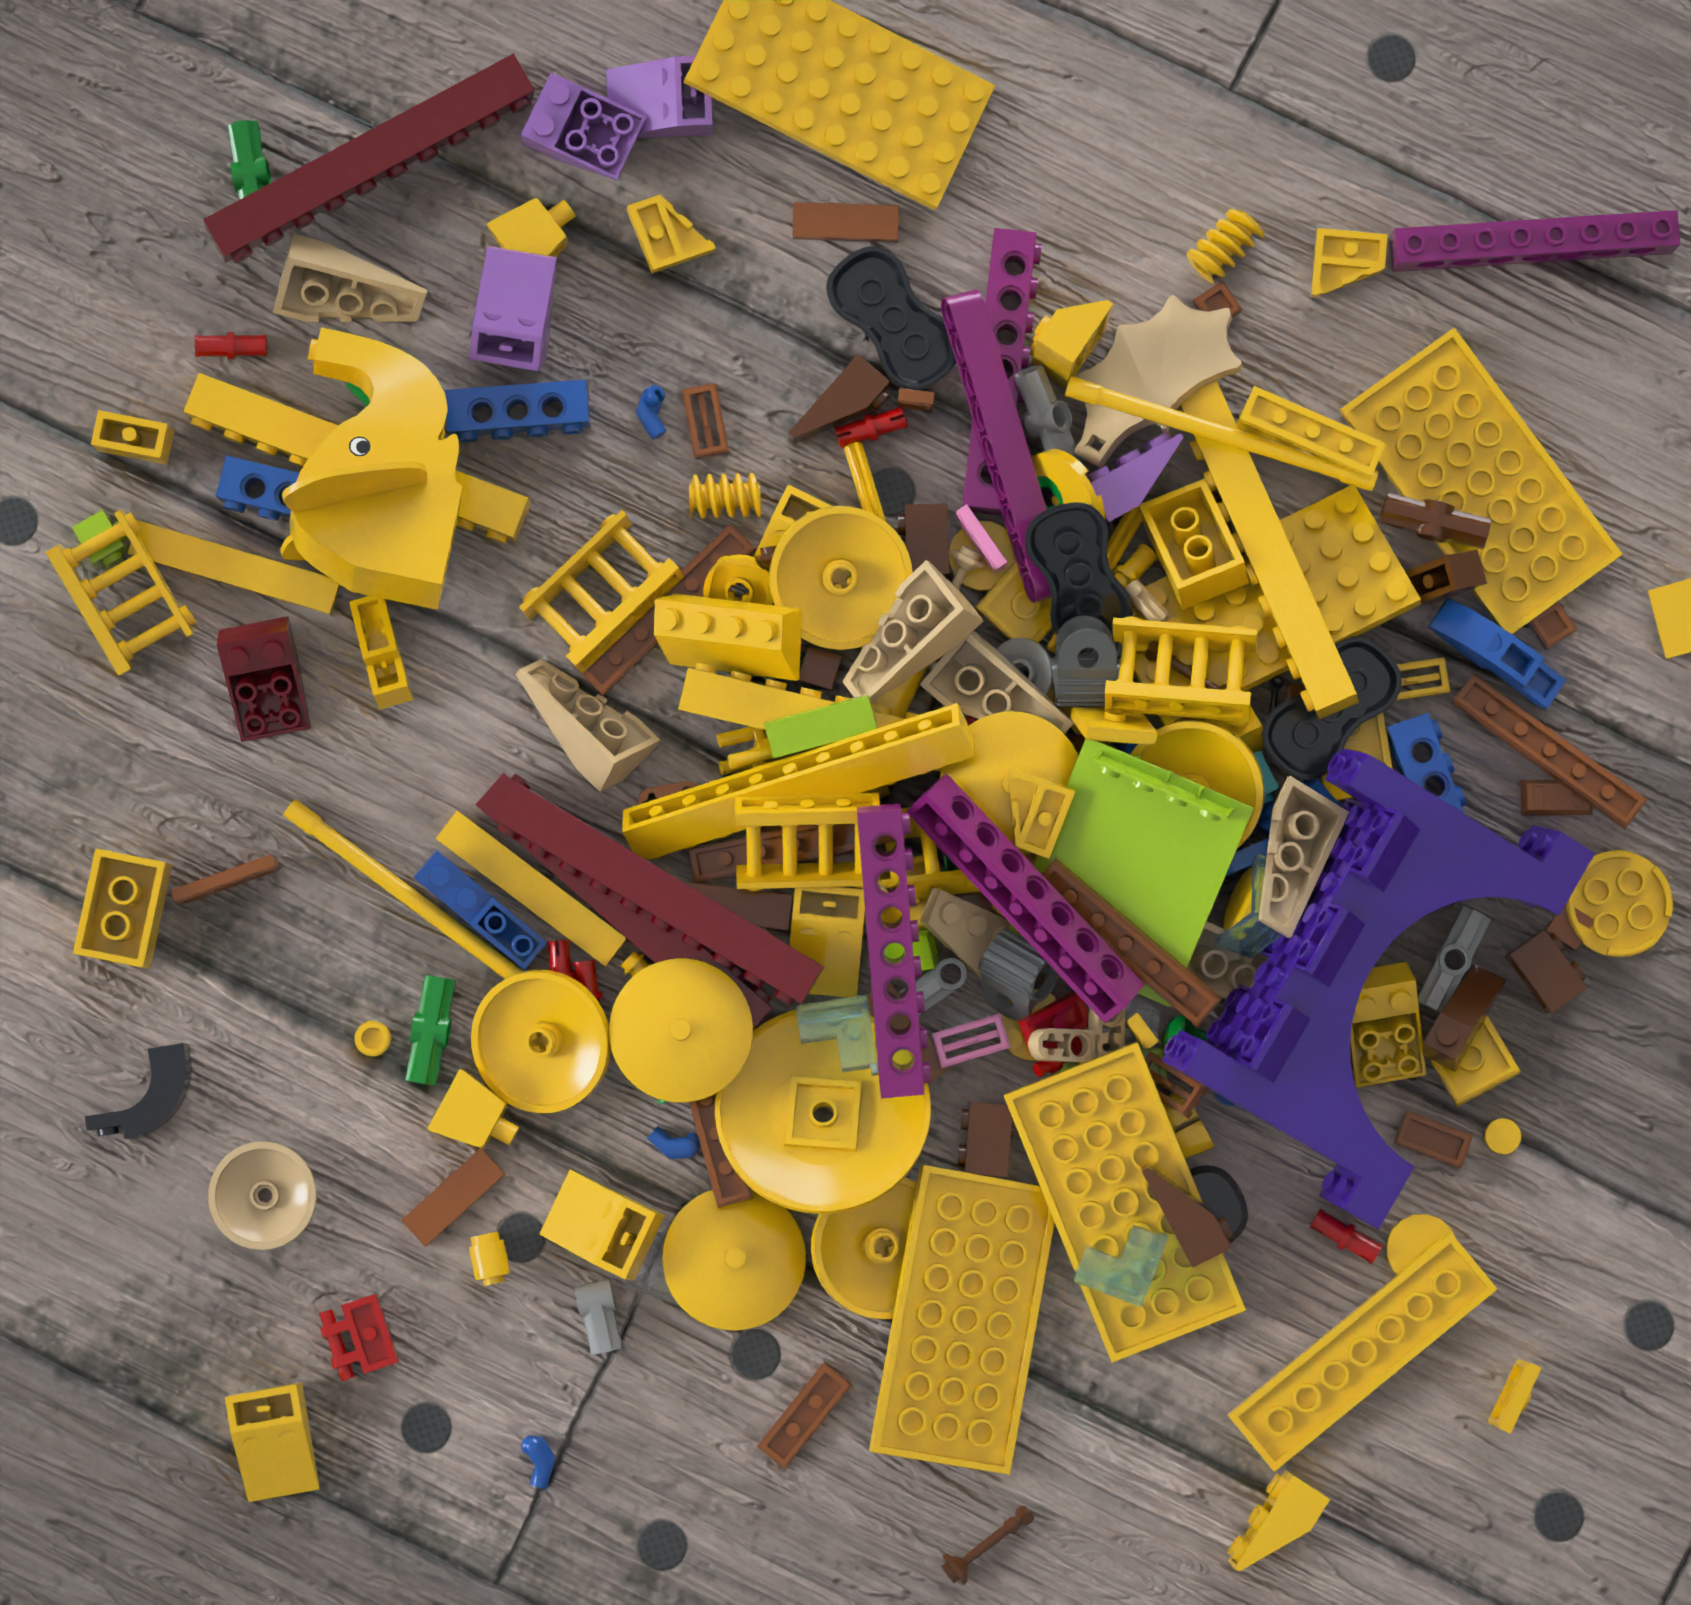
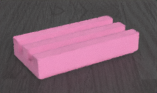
[955,504,1007,574]
[932,1013,1011,1068]

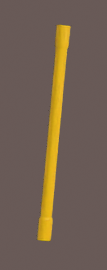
[1065,376,1379,492]
[283,799,525,979]

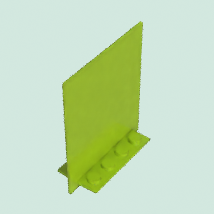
[1008,739,1254,1007]

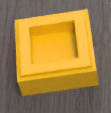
[1125,1012,1159,1049]

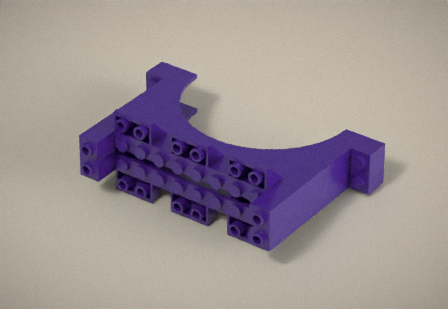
[1162,749,1595,1230]

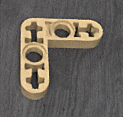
[1028,1007,1126,1063]

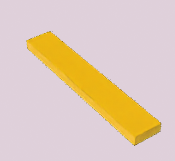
[127,520,340,615]
[435,811,627,967]

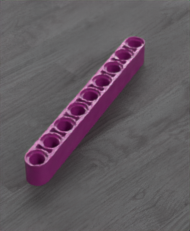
[941,289,1051,603]

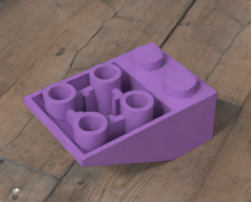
[606,56,714,138]
[521,72,647,181]
[469,246,557,371]
[1086,432,1183,523]

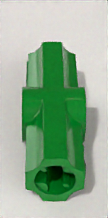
[228,120,272,200]
[405,975,456,1086]

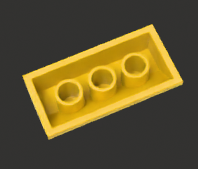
[1030,300,1113,390]
[654,594,802,681]

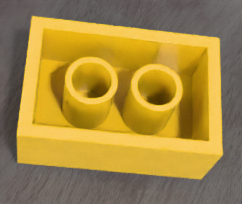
[1139,478,1249,610]
[73,848,173,969]

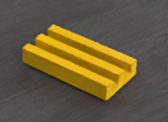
[1395,657,1450,702]

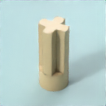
[1125,579,1171,622]

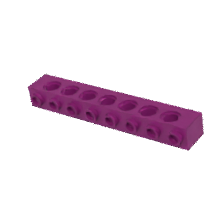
[1390,210,1680,272]
[962,228,1042,515]
[906,773,1145,1023]
[857,803,931,1099]

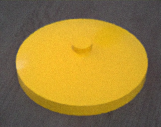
[769,506,913,650]
[940,711,1078,854]
[1130,720,1265,848]
[609,958,753,1103]
[471,970,611,1113]
[811,1178,917,1319]
[662,1188,806,1331]

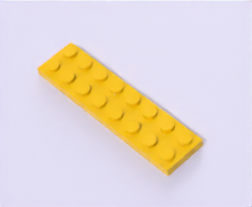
[1227,1232,1497,1472]

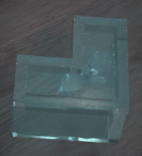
[1216,854,1282,958]
[795,995,879,1076]
[1073,1225,1167,1307]

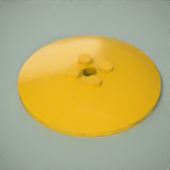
[715,1006,931,1214]

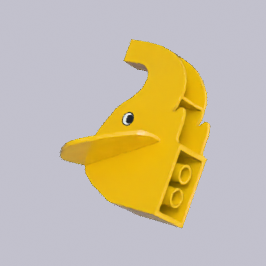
[280,327,463,610]

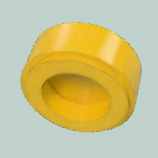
[355,1021,392,1057]
[1484,1118,1521,1154]

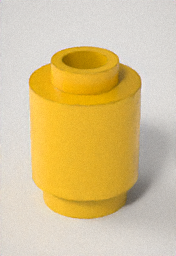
[468,1232,510,1286]

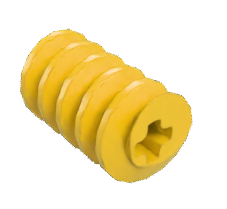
[1186,209,1265,285]
[689,473,761,519]

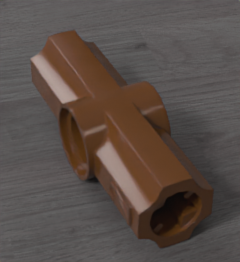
[1379,492,1491,550]

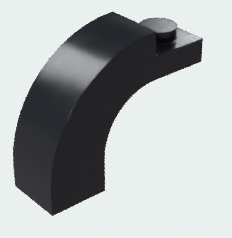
[85,1043,192,1139]

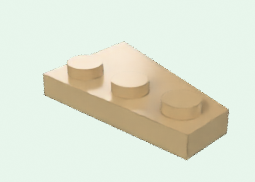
[920,888,1010,982]

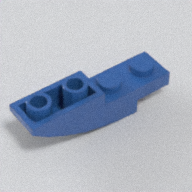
[1427,598,1566,709]
[413,850,547,970]

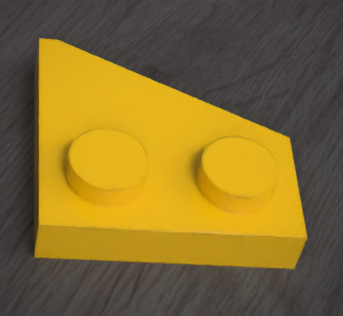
[626,194,716,273]
[1310,228,1388,298]
[1007,766,1075,859]

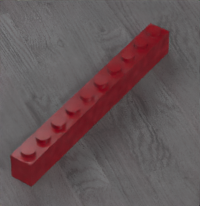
[203,53,534,263]
[475,773,772,1031]
[493,781,824,1006]

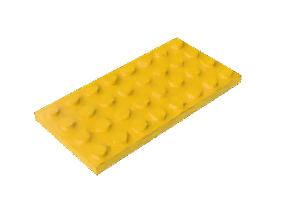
[683,0,995,211]
[1339,328,1623,634]
[1120,485,1421,726]
[1004,1041,1246,1363]
[869,1164,1055,1475]

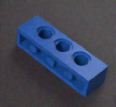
[444,379,591,443]
[216,455,299,521]
[1386,713,1466,813]

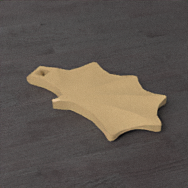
[1074,295,1243,468]

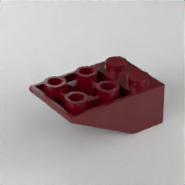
[216,616,311,742]

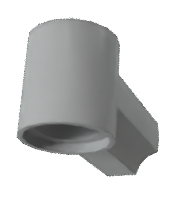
[898,958,967,1017]
[574,1279,622,1355]

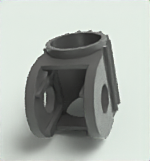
[1050,615,1121,707]
[978,929,1058,1021]

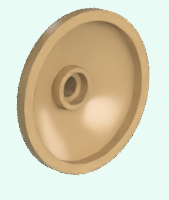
[208,1142,317,1250]

